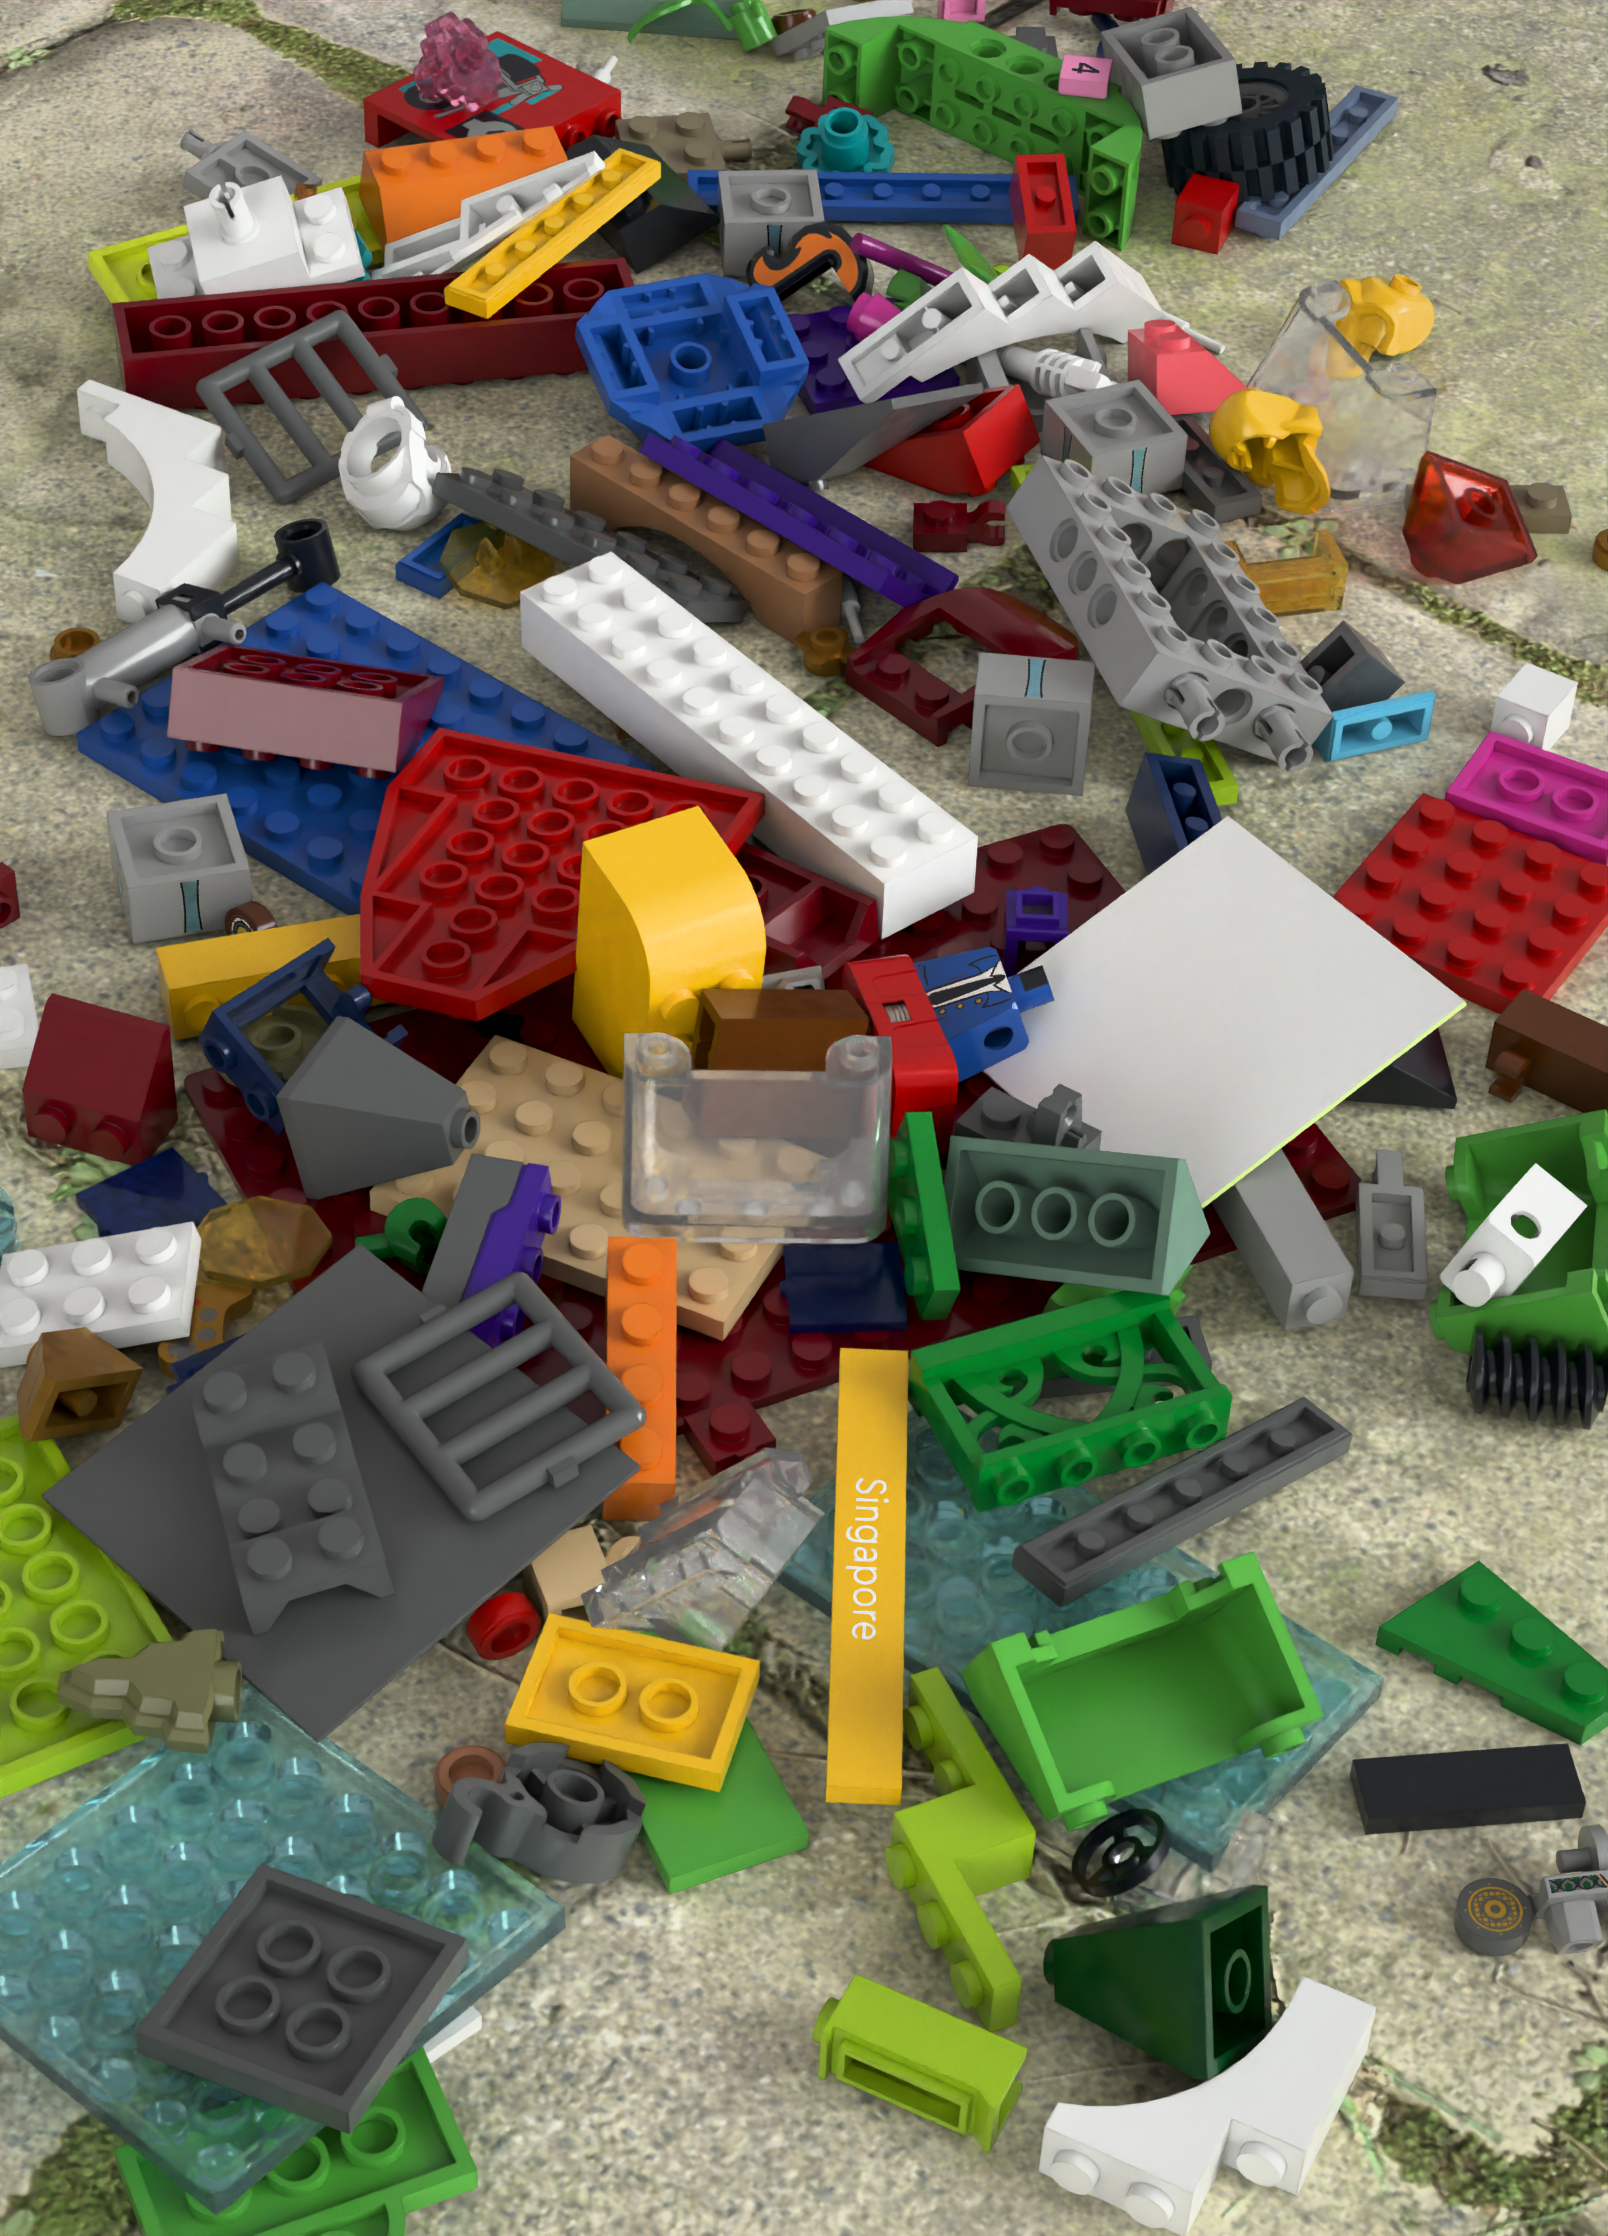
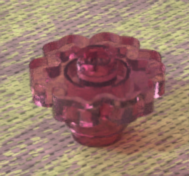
[413,11,502,112]

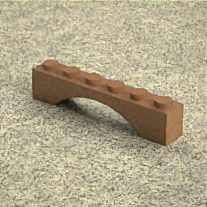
[570,434,843,645]

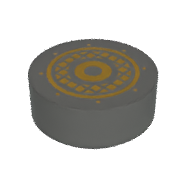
[1454,1878,1533,1956]

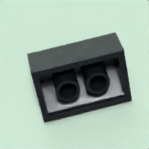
[565,135,720,274]

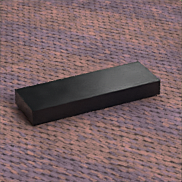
[1350,1743,1586,1835]

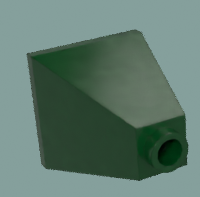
[1043,1884,1272,2080]

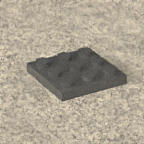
[135,1863,469,2135]

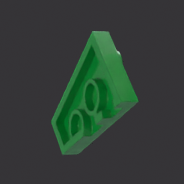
[879,1112,961,1320]
[1375,1561,1608,1746]

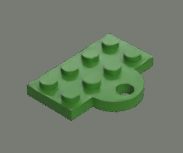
[115,2043,478,2236]

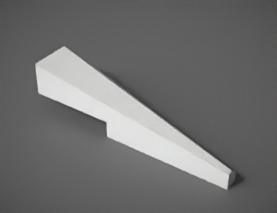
[372,151,605,280]

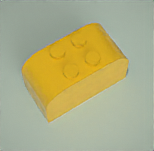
[572,806,766,1091]

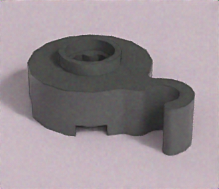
[432,1742,646,1884]

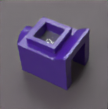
[1003,886,1069,977]

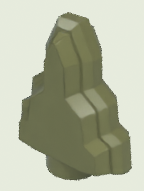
[57,1629,242,1754]

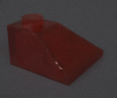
[1402,450,1538,585]

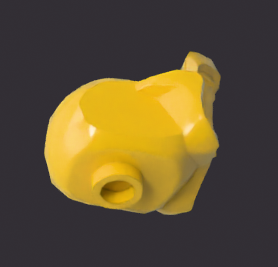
[1309,274,1435,380]
[1209,388,1330,515]

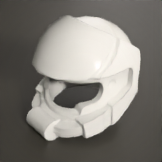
[338,396,452,532]

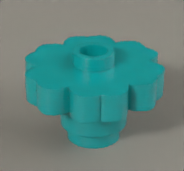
[796,107,895,173]

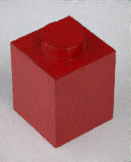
[1171,173,1240,255]

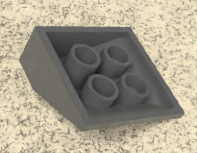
[763,382,984,492]

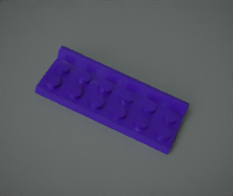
[639,433,959,608]

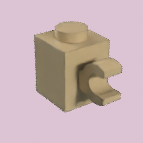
[523,1525,656,1632]

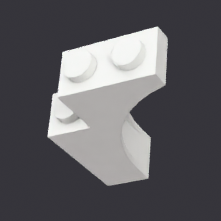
[1038,1976,1376,2236]

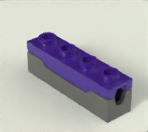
[421,1154,561,1348]

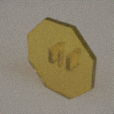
[439,521,555,610]
[197,1196,332,1290]

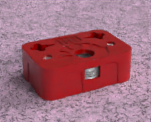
[841,954,959,1163]

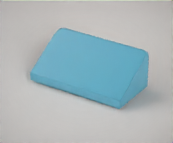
[1313,690,1436,763]

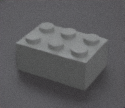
[1100,6,1243,140]

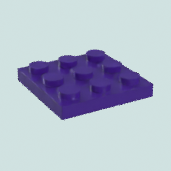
[787,298,960,415]

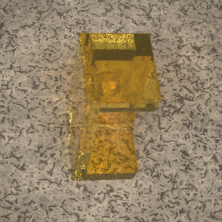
[1225,529,1348,617]

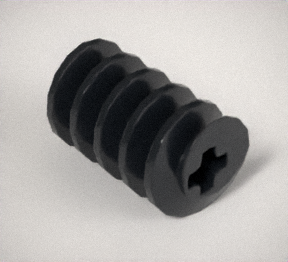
[1466,1327,1608,1430]

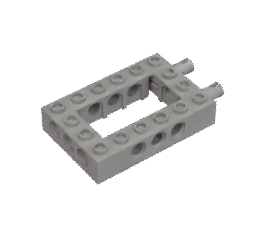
[1006,455,1334,772]

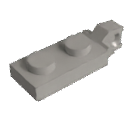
[1355,1150,1428,1300]

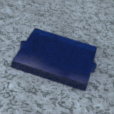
[75,1147,232,1237]
[780,1243,908,1334]

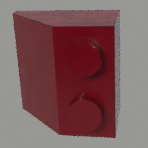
[22,993,178,1169]

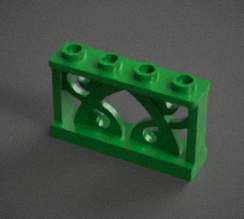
[908,1290,1232,1512]

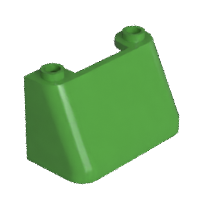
[1429,1109,1608,1365]
[960,1551,1324,1832]

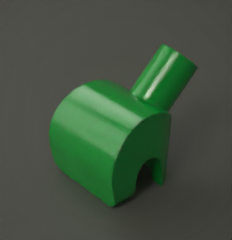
[355,1197,447,1275]

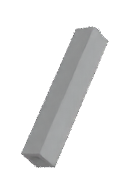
[1211,1149,1354,1331]

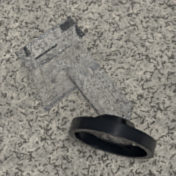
[1071,1809,1273,1913]

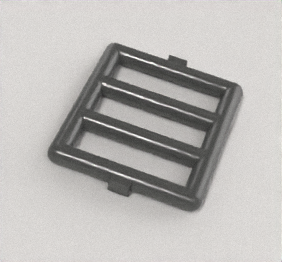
[196,310,427,504]
[351,1272,646,1523]

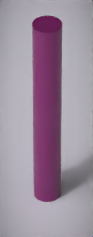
[850,232,954,287]

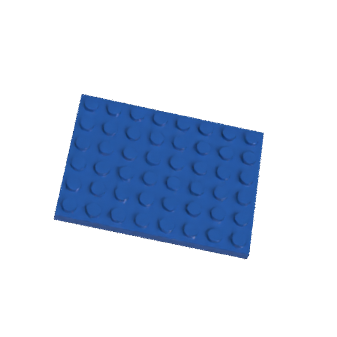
[77,582,655,915]

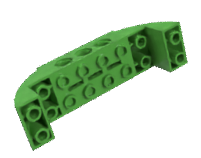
[822,16,1143,251]

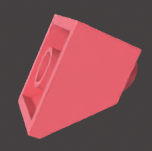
[1128,319,1247,415]

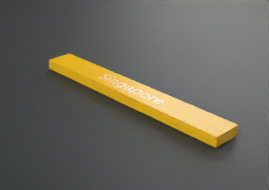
[825,1348,908,1806]

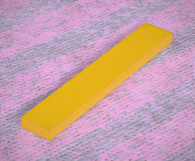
[444,148,661,319]

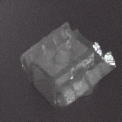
[581,1448,825,1652]

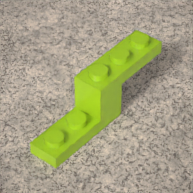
[884,1666,1036,2033]

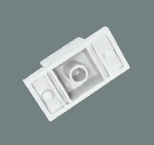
[147,175,365,299]

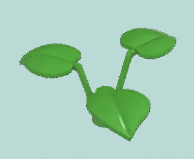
[627,0,778,52]

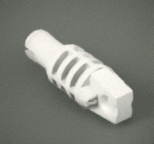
[1000,345,1118,398]

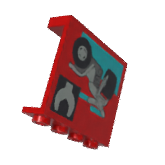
[363,31,622,152]

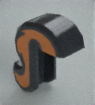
[746,222,875,302]

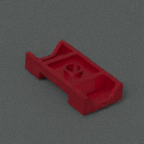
[735,842,878,979]

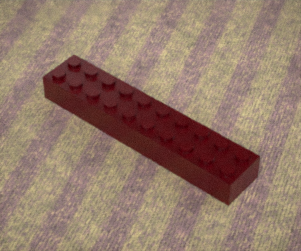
[112,257,635,410]

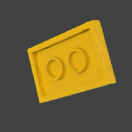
[504,1613,760,1793]

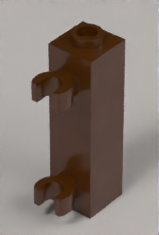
[1485,989,1608,1113]

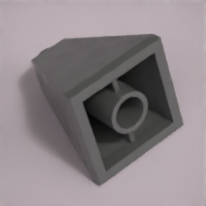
[276,1016,481,1200]

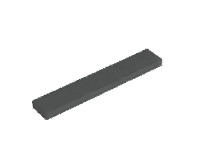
[1011,1397,1353,1608]

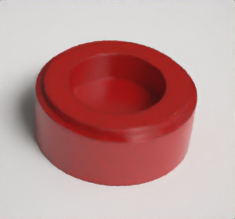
[466,1592,542,1660]

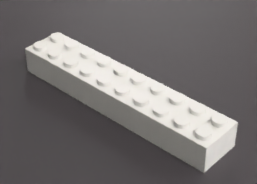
[520,552,978,940]

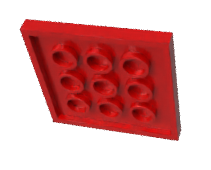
[1333,793,1608,1014]

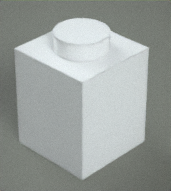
[1490,662,1578,751]

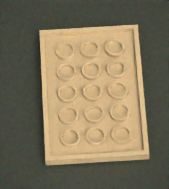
[369,1035,838,1341]

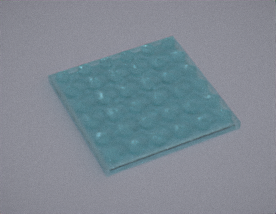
[0,1683,566,2216]

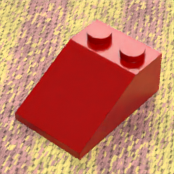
[864,384,1041,497]

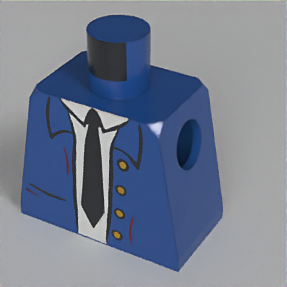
[913,947,1055,1083]

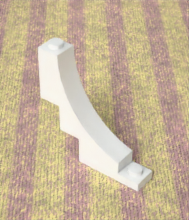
[837,241,1165,404]
[77,379,239,624]

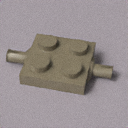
[615,112,752,184]

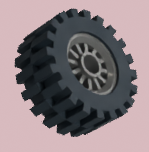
[1161,62,1334,205]

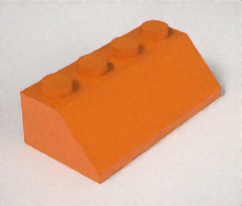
[359,126,568,254]

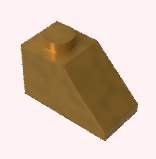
[17,1327,144,1442]

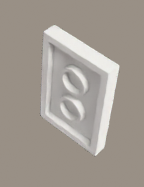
[0,1222,202,1368]

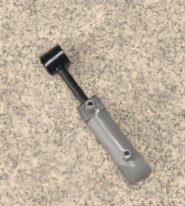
[28,518,341,736]

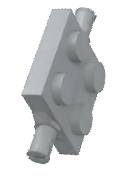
[180,130,322,200]

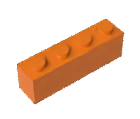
[602,1236,677,1522]

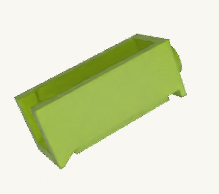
[812,1974,1028,2153]

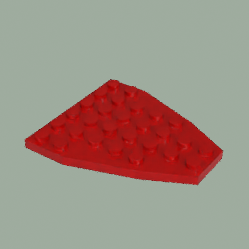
[360,727,765,1022]

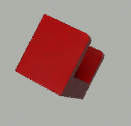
[1009,153,1077,271]

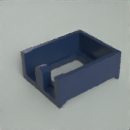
[198,938,409,1137]

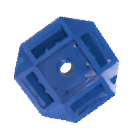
[575,273,810,453]

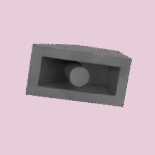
[1300,620,1405,712]

